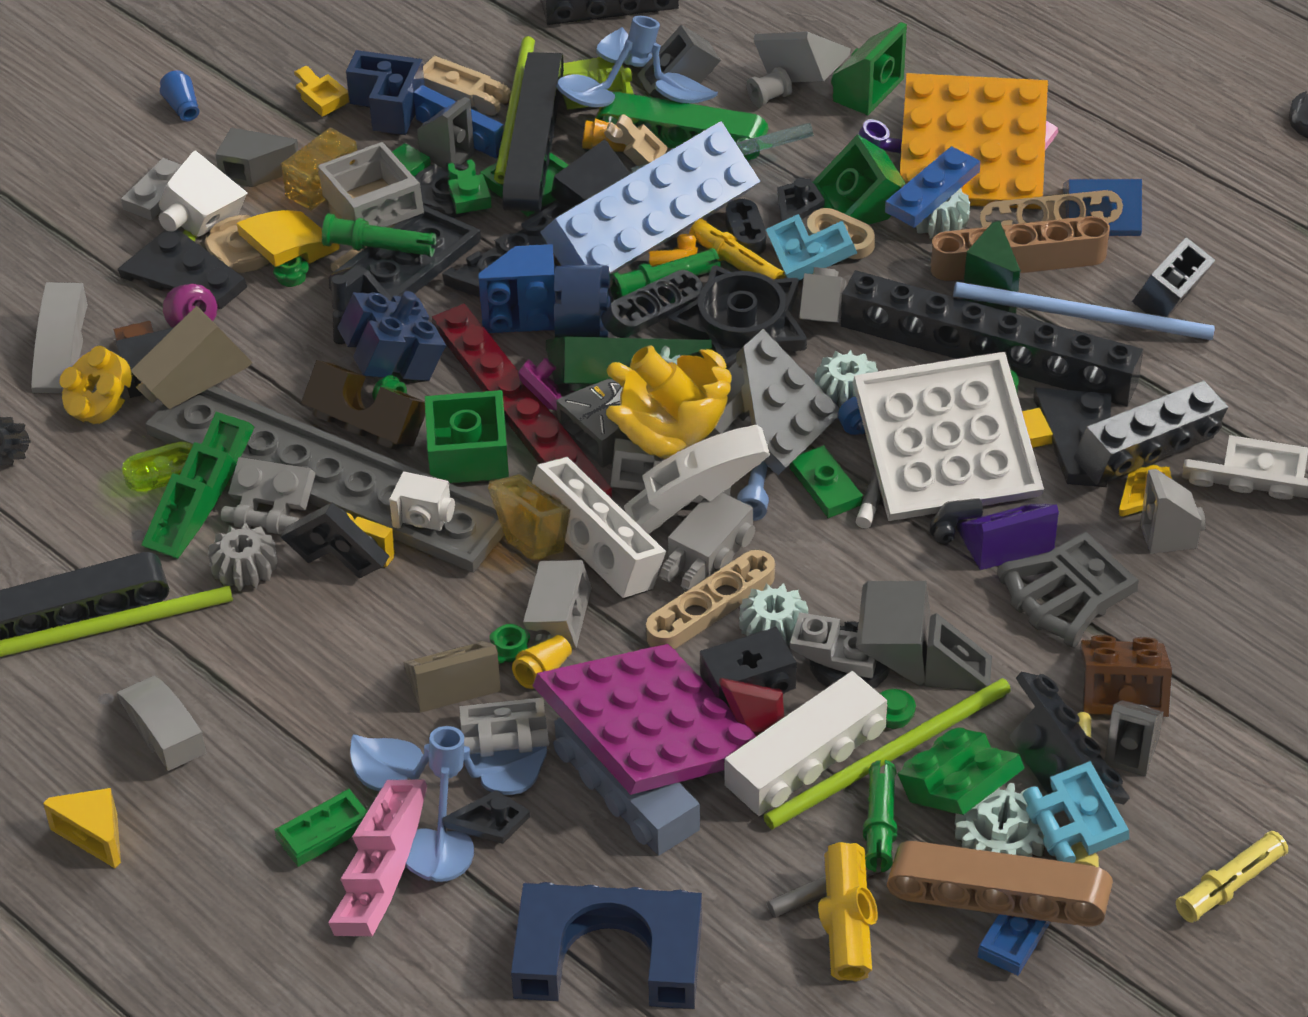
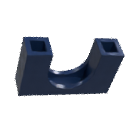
[511,882,702,1009]

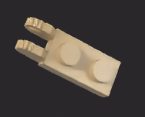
[423,56,511,116]

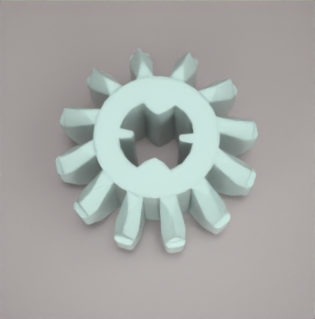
[916,188,970,239]
[815,350,878,407]
[739,583,808,645]

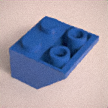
[478,244,556,333]

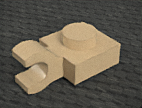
[604,114,668,168]

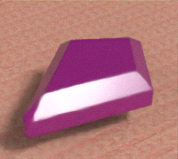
[518,358,562,411]

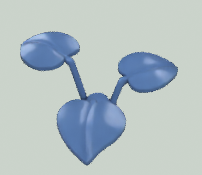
[556,16,718,107]
[350,726,547,882]

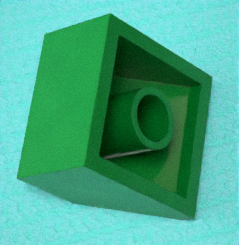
[831,22,907,116]
[813,134,906,225]

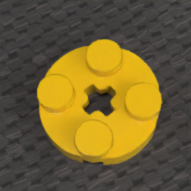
[59,346,132,424]

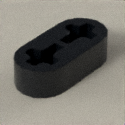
[726,199,766,255]

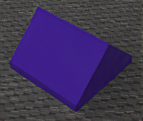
[957,504,1059,570]

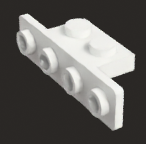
[1182,435,1308,499]

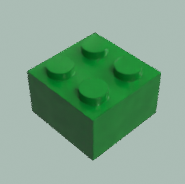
[425,390,509,483]

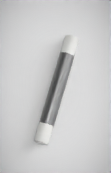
[856,469,882,528]

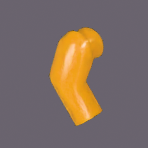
[649,234,698,267]

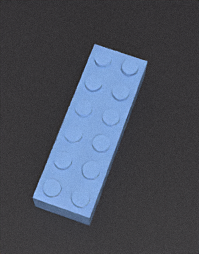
[540,121,760,274]

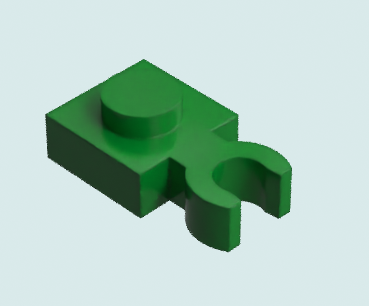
[448,160,492,214]

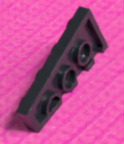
[442,202,574,297]

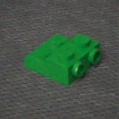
[897,728,1025,815]

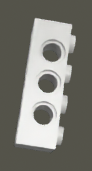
[525,457,666,598]

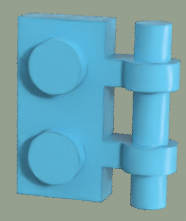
[1023,761,1129,863]

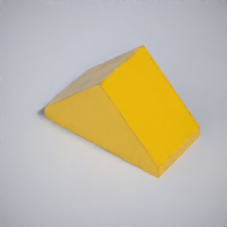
[43,788,121,868]

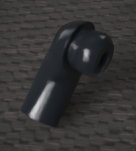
[930,498,983,544]

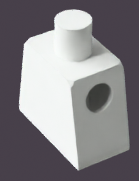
[159,150,247,237]

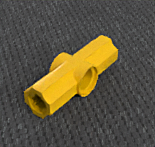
[818,842,878,982]

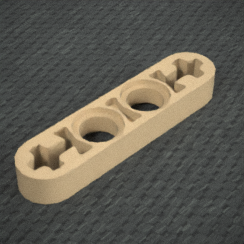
[980,190,1123,227]
[646,550,775,649]

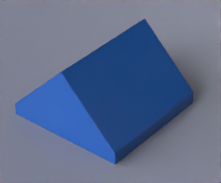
[1063,179,1142,236]

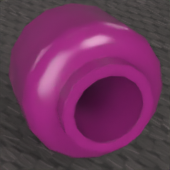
[163,284,217,328]

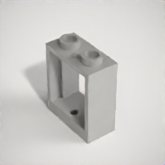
[317,142,424,227]

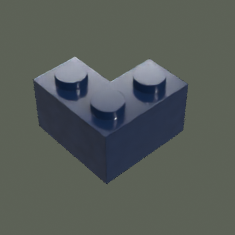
[346,50,425,135]

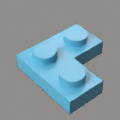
[766,214,857,280]

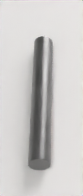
[767,858,881,918]

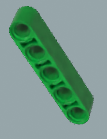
[595,92,769,160]

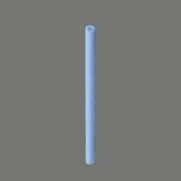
[953,282,1215,340]

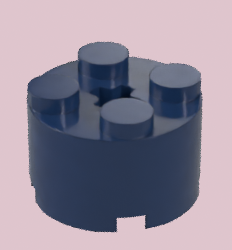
[554,265,611,338]

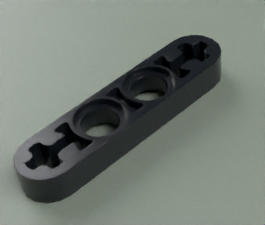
[601,270,703,338]

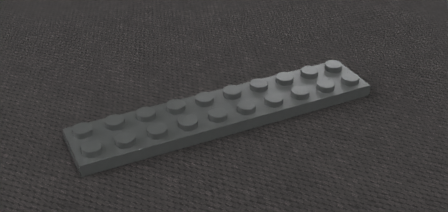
[145,386,516,573]

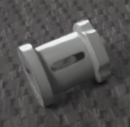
[747,66,792,108]

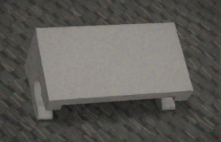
[523,560,592,649]

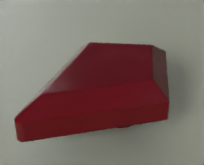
[719,678,785,736]

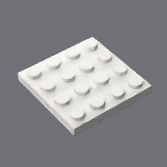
[852,352,1044,521]

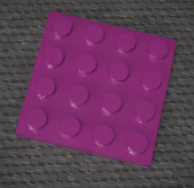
[533,644,756,795]

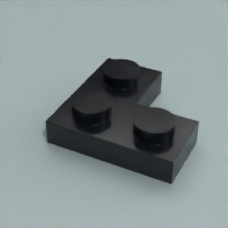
[280,502,389,579]

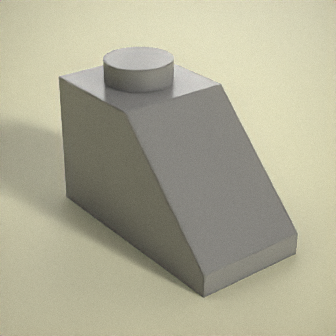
[1140,469,1205,554]

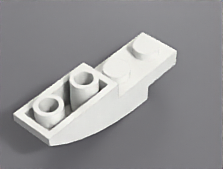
[624,425,770,534]

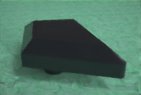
[777,178,825,222]
[442,790,530,844]

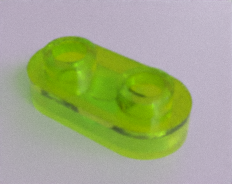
[122,442,193,492]

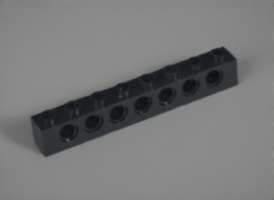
[841,270,1143,407]

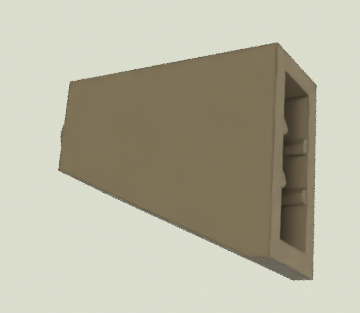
[131,306,253,409]

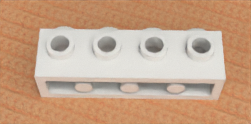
[725,671,887,816]

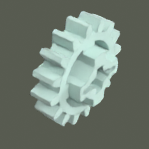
[955,783,1045,857]

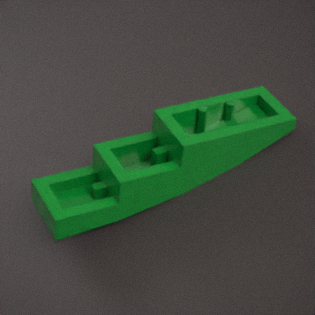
[141,412,255,559]

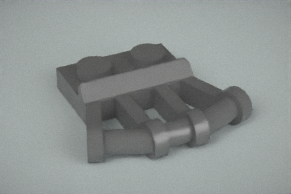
[997,531,1139,648]

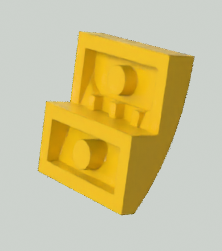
[236,210,340,267]

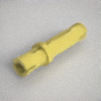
[1176,831,1288,923]

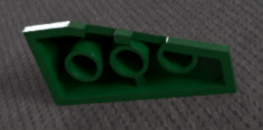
[546,337,712,392]

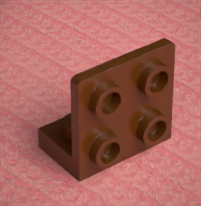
[1080,635,1172,717]

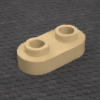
[807,208,875,259]

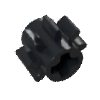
[0,417,31,466]

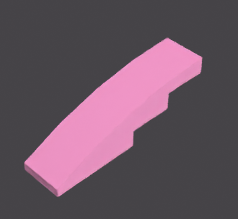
[328,779,427,936]

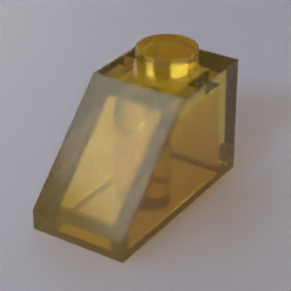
[488,474,571,560]

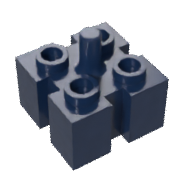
[338,291,446,381]

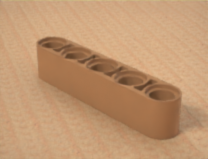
[931,216,1110,281]
[887,841,1113,927]

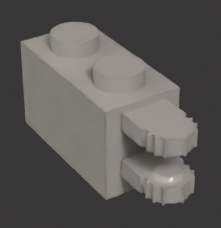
[659,493,755,591]

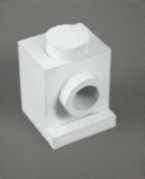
[389,471,455,531]

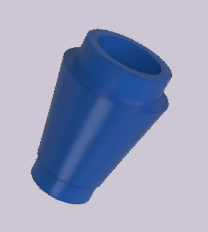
[160,70,200,121]

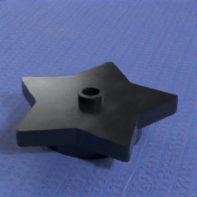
[668,265,807,369]

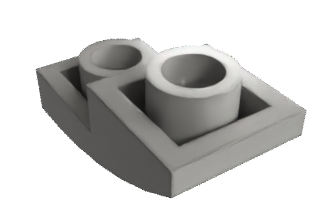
[790,612,877,678]

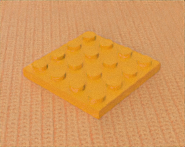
[900,73,1048,210]

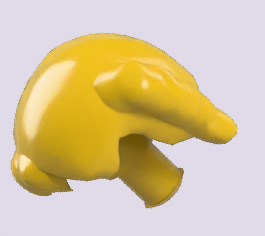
[606,346,732,459]

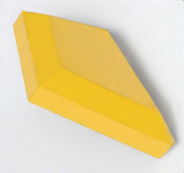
[1119,465,1172,516]

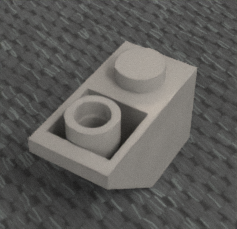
[799,267,846,323]

